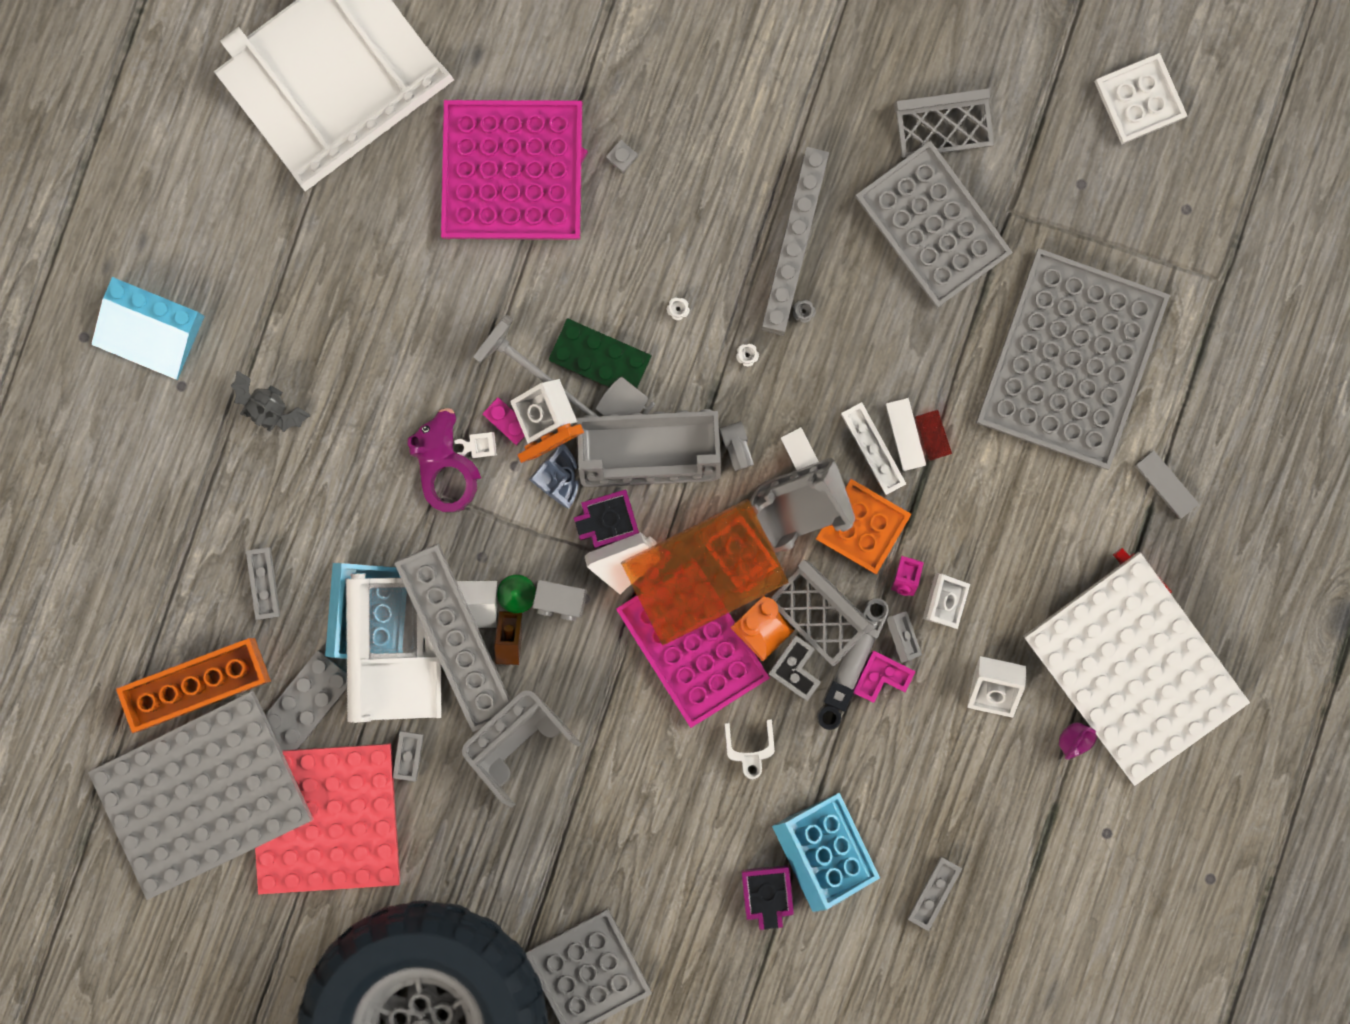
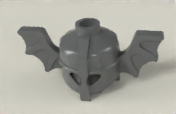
[231,371,310,432]

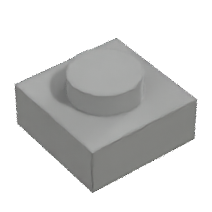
[606,140,638,174]

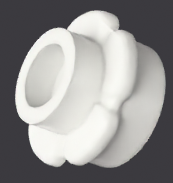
[667,297,690,320]
[736,344,759,366]

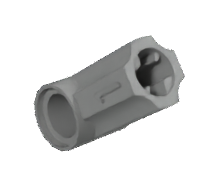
[719,421,754,471]

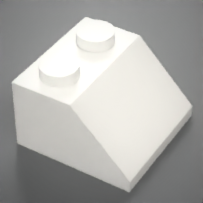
[967,656,1026,718]

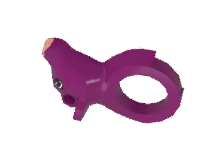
[407,408,482,512]

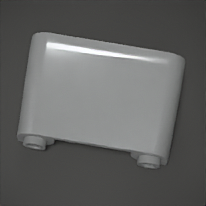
[745,458,855,553]

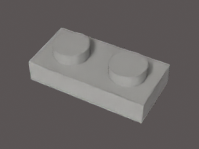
[886,611,922,663]
[393,731,424,782]

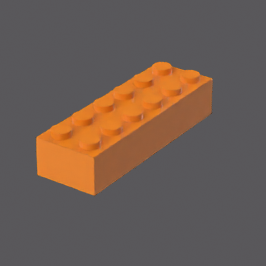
[116,638,271,733]

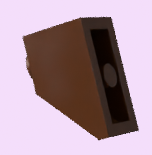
[495,611,522,665]

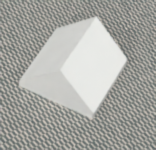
[922,573,970,629]
[456,581,497,628]

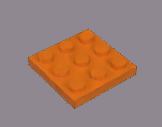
[815,479,911,575]

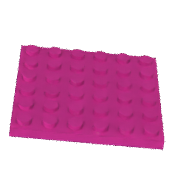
[441,100,583,240]

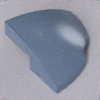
[529,444,579,509]

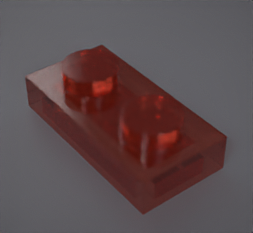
[915,410,952,461]

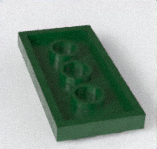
[548,318,652,389]

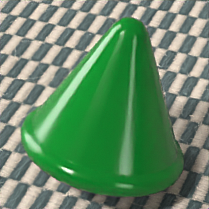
[497,575,536,613]

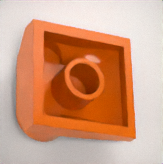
[730,596,795,661]

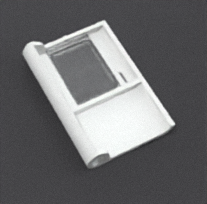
[346,574,441,722]

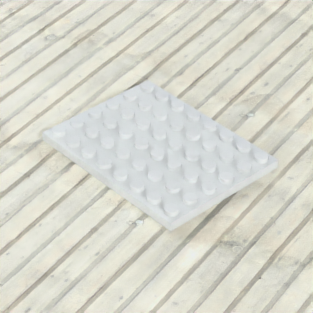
[1023,552,1250,786]

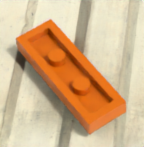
[517,423,584,463]

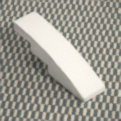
[781,428,819,470]

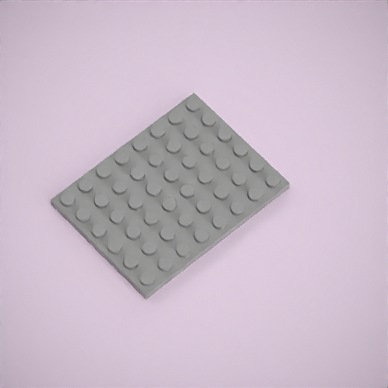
[976,248,1170,470]
[88,691,314,900]

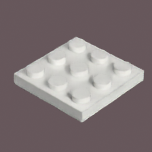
[1095,53,1187,144]

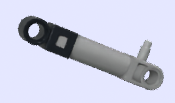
[816,598,889,730]

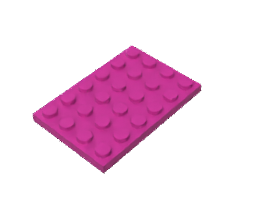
[616,559,770,728]

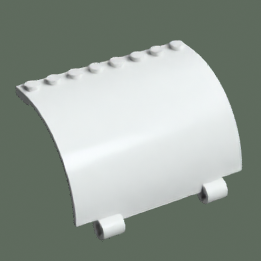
[214,0,454,191]

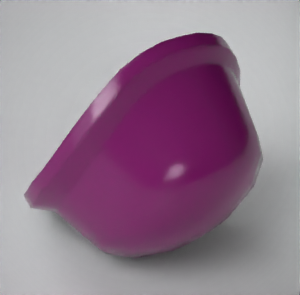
[1059,723,1097,760]

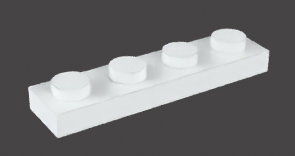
[841,402,906,495]

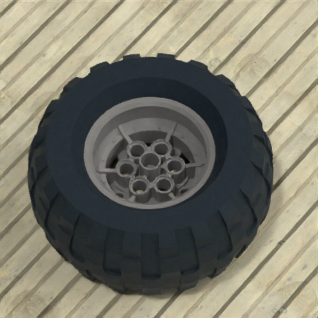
[297,900,548,1024]

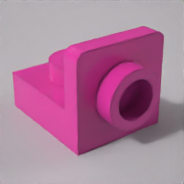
[891,556,924,596]

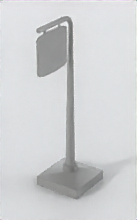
[473,314,655,417]

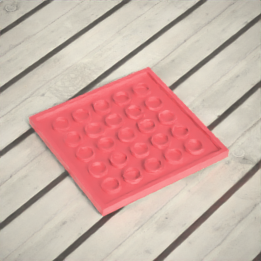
[255,743,400,894]

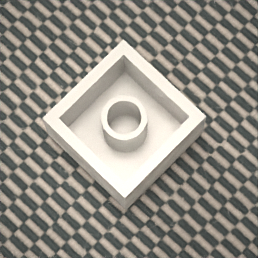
[510,379,577,444]

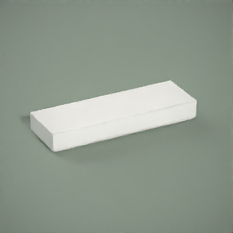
[885,398,926,471]

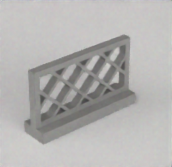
[894,89,994,158]
[771,560,875,666]

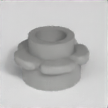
[793,300,816,323]

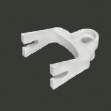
[725,720,774,779]

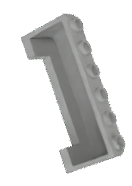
[577,409,721,487]

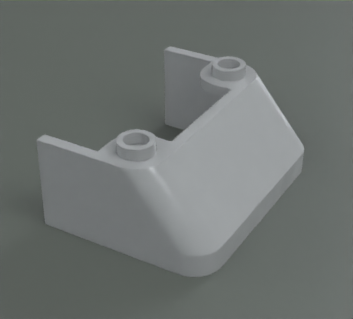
[462,691,582,807]

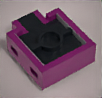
[574,489,639,548]
[741,865,794,930]

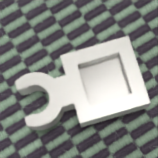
[454,432,497,458]

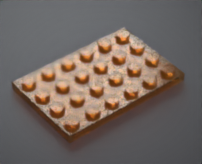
[621,499,789,646]

